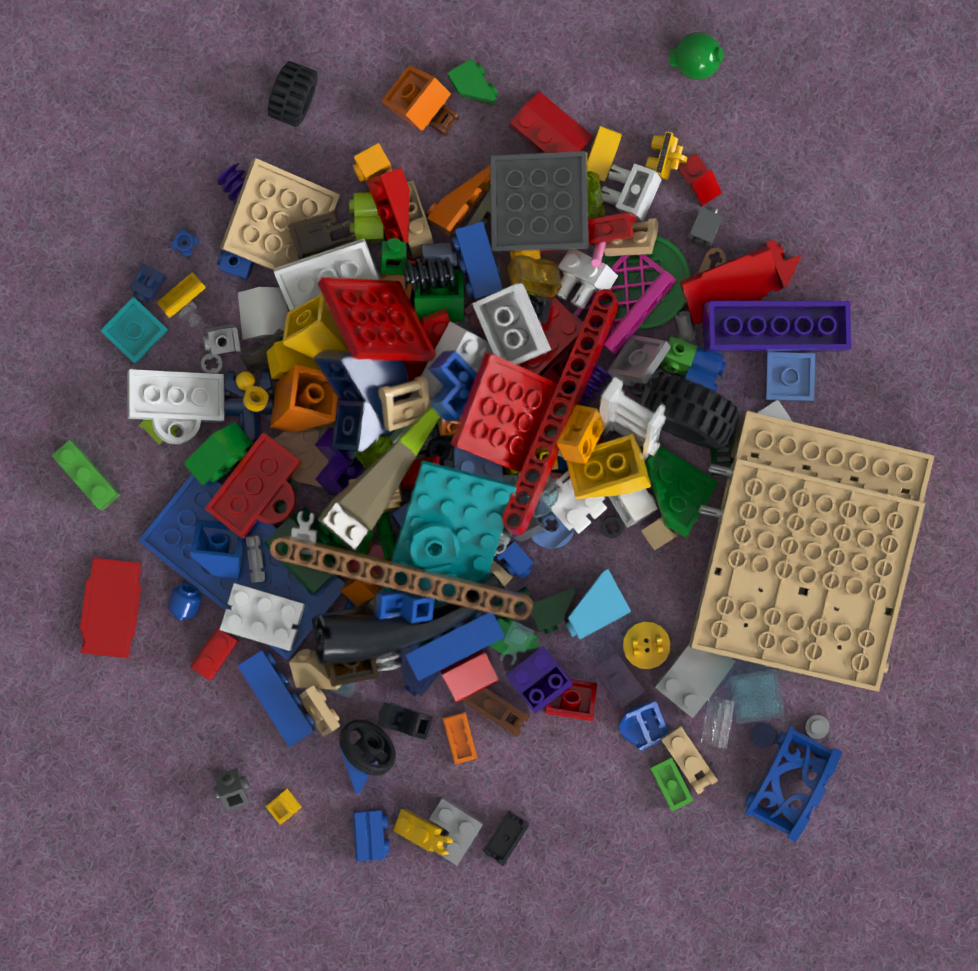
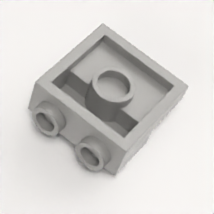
[607,335,671,387]

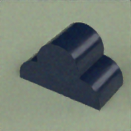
[314,350,408,438]

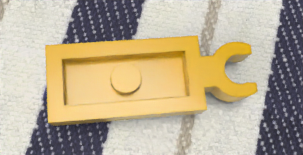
[393,809,453,855]

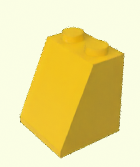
[282,293,349,359]

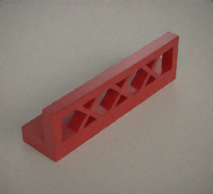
[539,212,636,254]

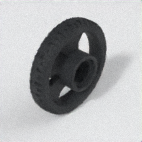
[339,719,396,776]

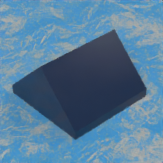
[332,400,386,451]

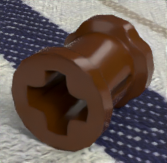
[430,105,460,137]

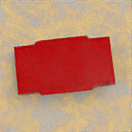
[679,246,781,325]
[80,558,142,659]

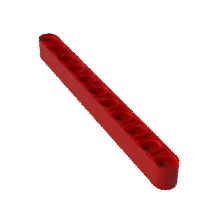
[502,289,619,536]

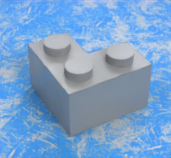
[429,797,483,865]

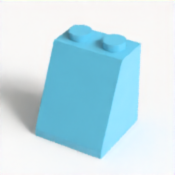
[565,569,631,639]

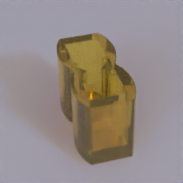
[508,255,562,297]

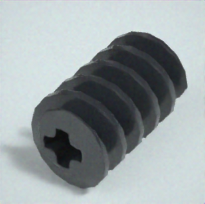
[404,257,454,290]

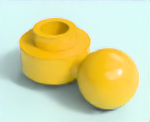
[236,371,269,412]

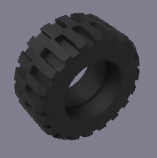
[643,374,740,450]

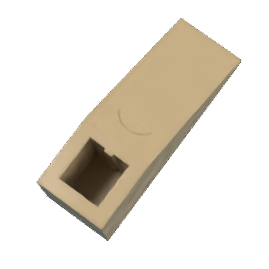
[407,180,434,258]

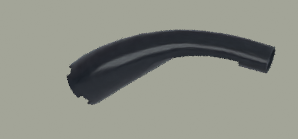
[314,572,505,664]

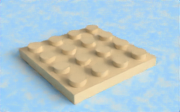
[220,158,340,271]

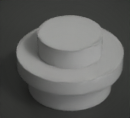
[805,715,829,739]

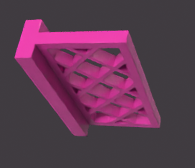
[572,254,677,355]

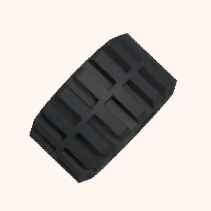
[268,60,318,127]

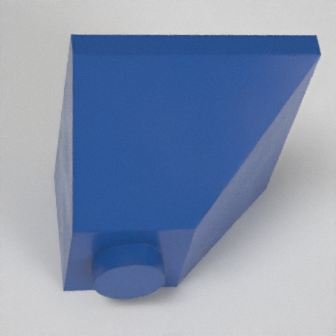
[190,520,245,579]

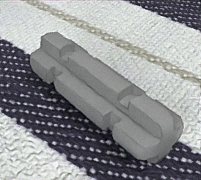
[246,535,265,583]

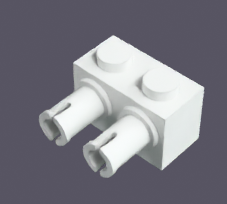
[599,164,661,222]
[553,249,618,310]

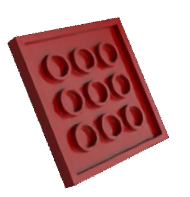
[317,277,436,361]
[451,352,558,473]

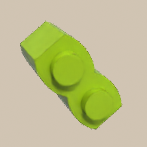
[349,192,384,243]

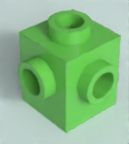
[659,336,697,376]

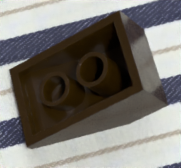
[311,607,379,687]

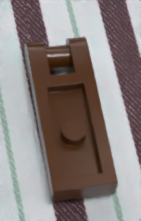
[461,688,530,737]

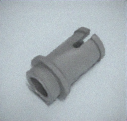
[675,311,697,343]

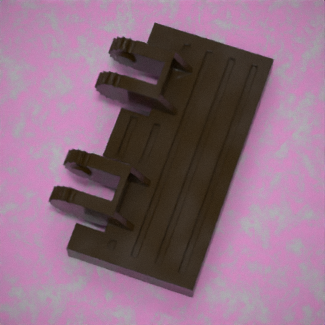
[288,210,356,260]

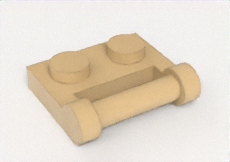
[604,218,658,256]
[379,376,430,431]

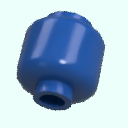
[168,583,202,621]

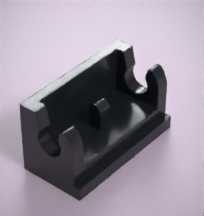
[483,810,529,866]

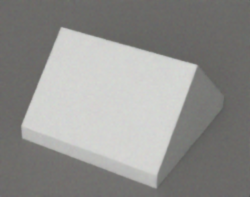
[238,287,288,340]

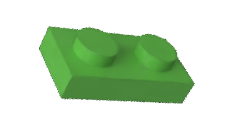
[650,757,693,811]

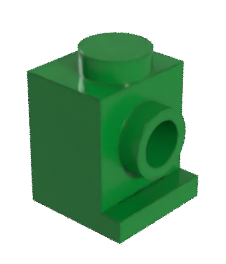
[380,238,406,275]

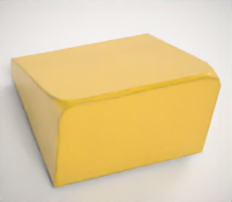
[265,789,302,825]

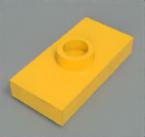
[157,272,206,318]

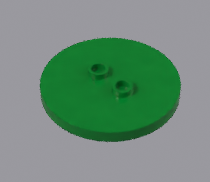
[601,236,691,329]

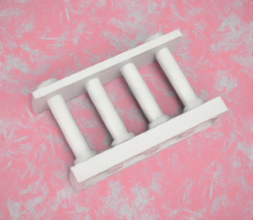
[599,377,666,461]

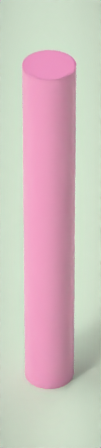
[591,242,606,267]

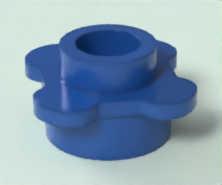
[171,229,199,257]

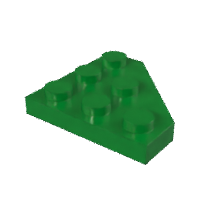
[645,445,719,538]

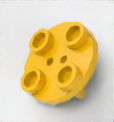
[623,622,671,669]

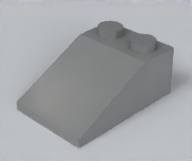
[653,642,736,718]

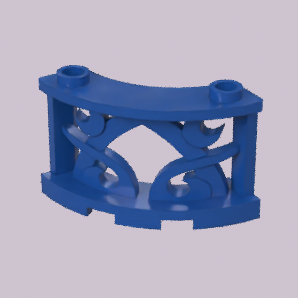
[744,725,843,842]

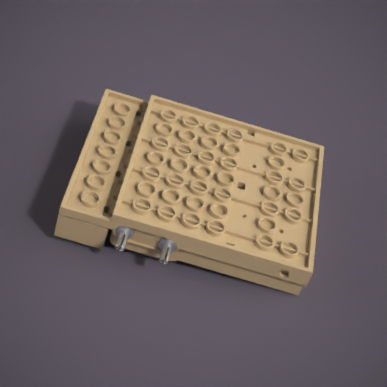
[689,410,934,692]

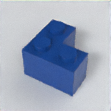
[428,350,477,421]

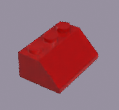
[509,92,594,153]

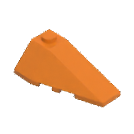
[426,165,491,238]

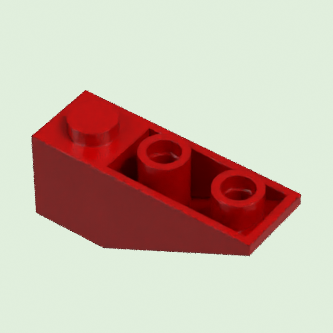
[367,168,410,243]

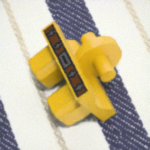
[645,132,687,180]

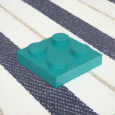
[100,297,169,364]

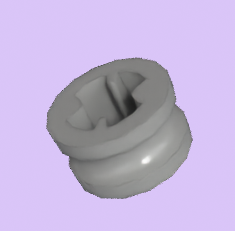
[201,353,223,374]

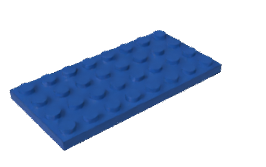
[138,474,345,660]

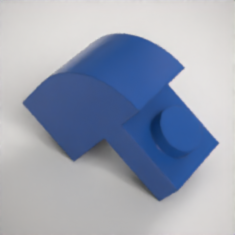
[375,588,434,623]

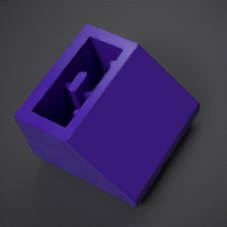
[505,646,573,714]

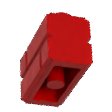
[190,627,240,680]

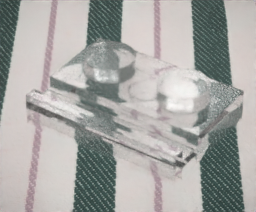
[701,696,735,749]

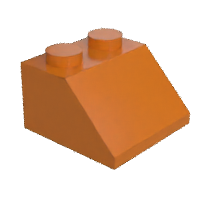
[381,65,451,131]

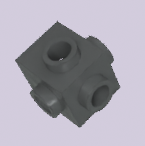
[213,768,250,812]

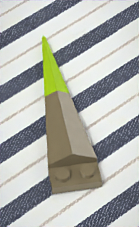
[318,407,440,549]

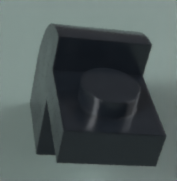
[377,702,433,740]

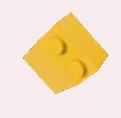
[566,433,651,499]

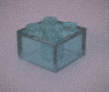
[727,668,785,724]

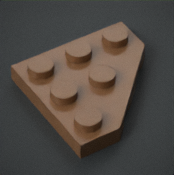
[273,421,335,488]

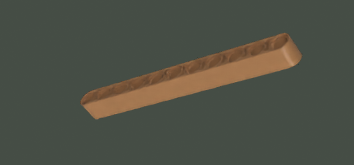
[270,535,533,620]

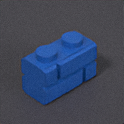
[353,809,390,861]

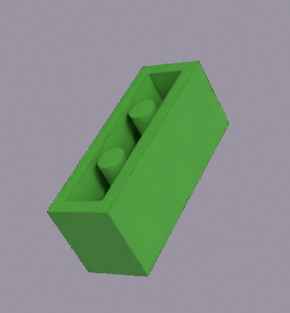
[52,440,121,511]

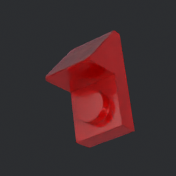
[678,153,722,206]
[763,239,801,290]

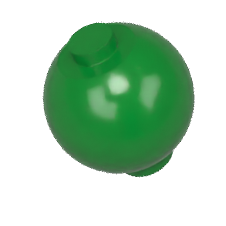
[669,32,724,80]

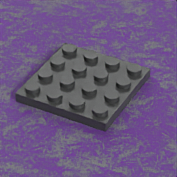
[491,151,589,253]

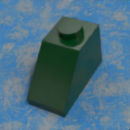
[531,587,575,634]

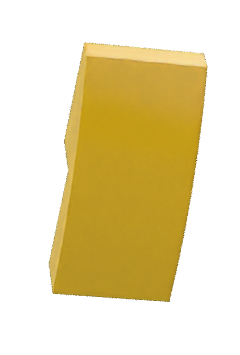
[587,126,622,181]

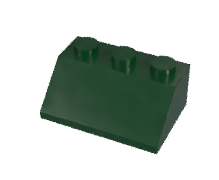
[264,507,353,595]

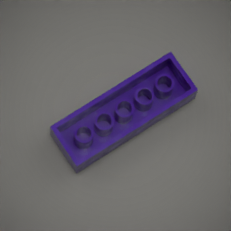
[703,301,851,352]

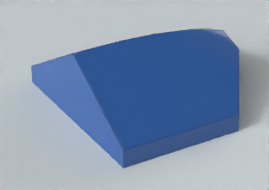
[618,699,669,751]

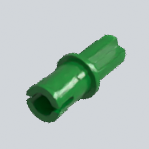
[376,512,396,561]

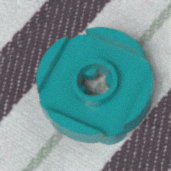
[410,523,460,572]

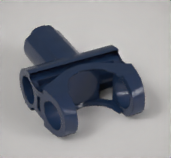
[224,369,274,441]

